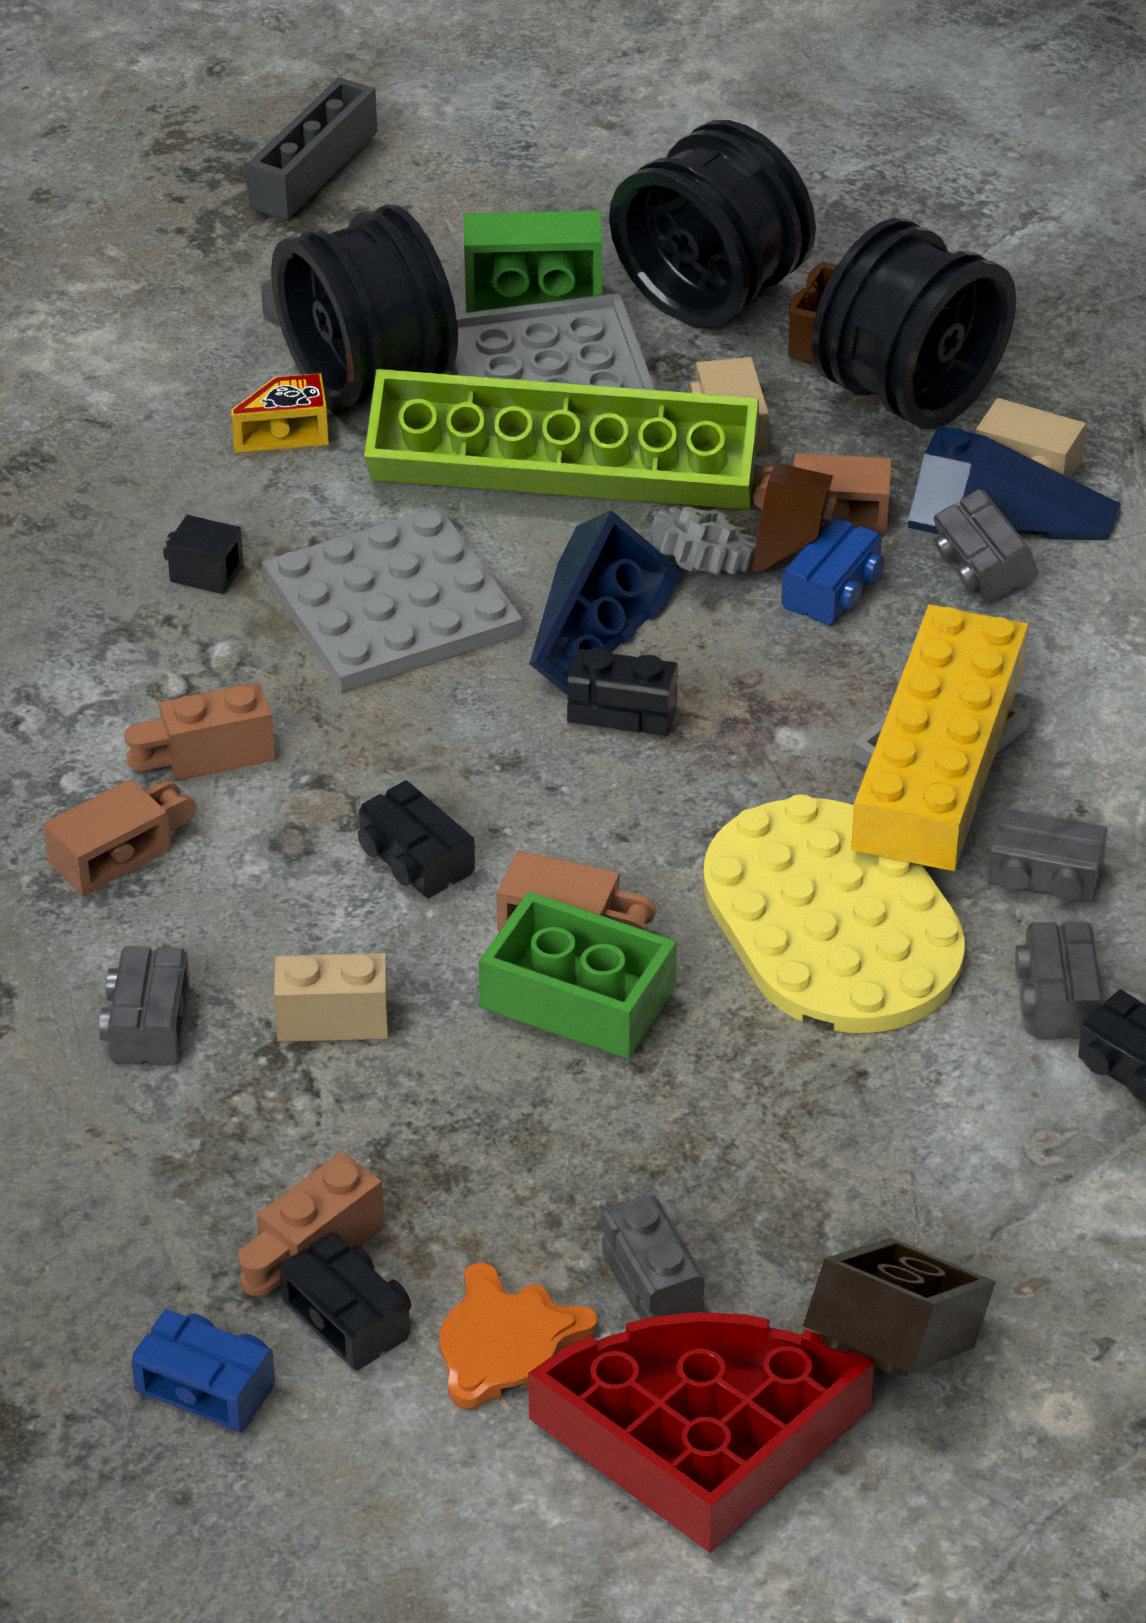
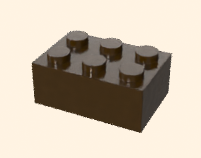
[803,1237,996,1376]

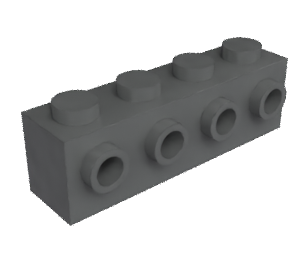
[246,77,377,220]

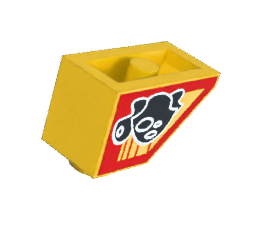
[231,373,329,453]

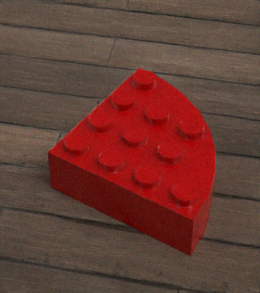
[528,1312,874,1553]

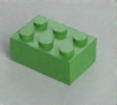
[463,210,602,313]
[479,891,677,1059]

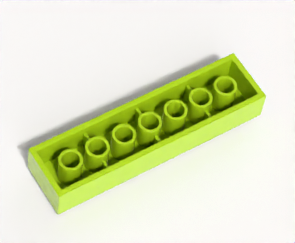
[364,369,760,510]

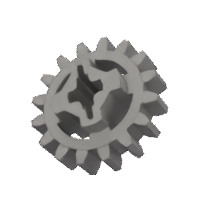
[648,506,756,575]

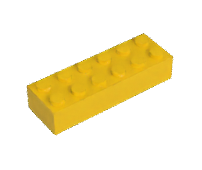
[851,604,1028,872]

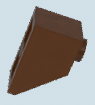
[751,463,838,572]

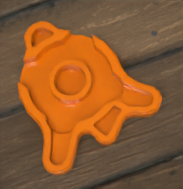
[439,1263,598,1409]

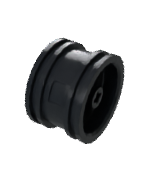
[609,120,816,328]
[271,204,458,410]
[811,217,1017,429]

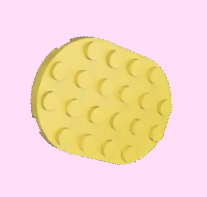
[703,794,965,1033]

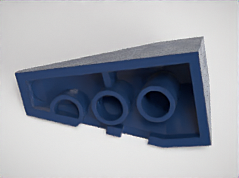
[908,426,1121,540]
[529,510,682,694]

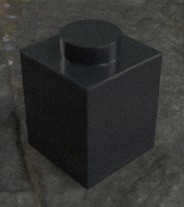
[163,515,244,594]

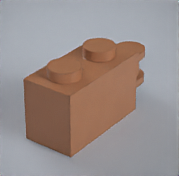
[753,453,891,532]
[124,682,275,781]
[43,778,196,896]
[497,850,657,932]
[238,1151,385,1296]

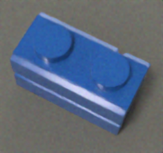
[781,517,885,625]
[131,1309,275,1432]

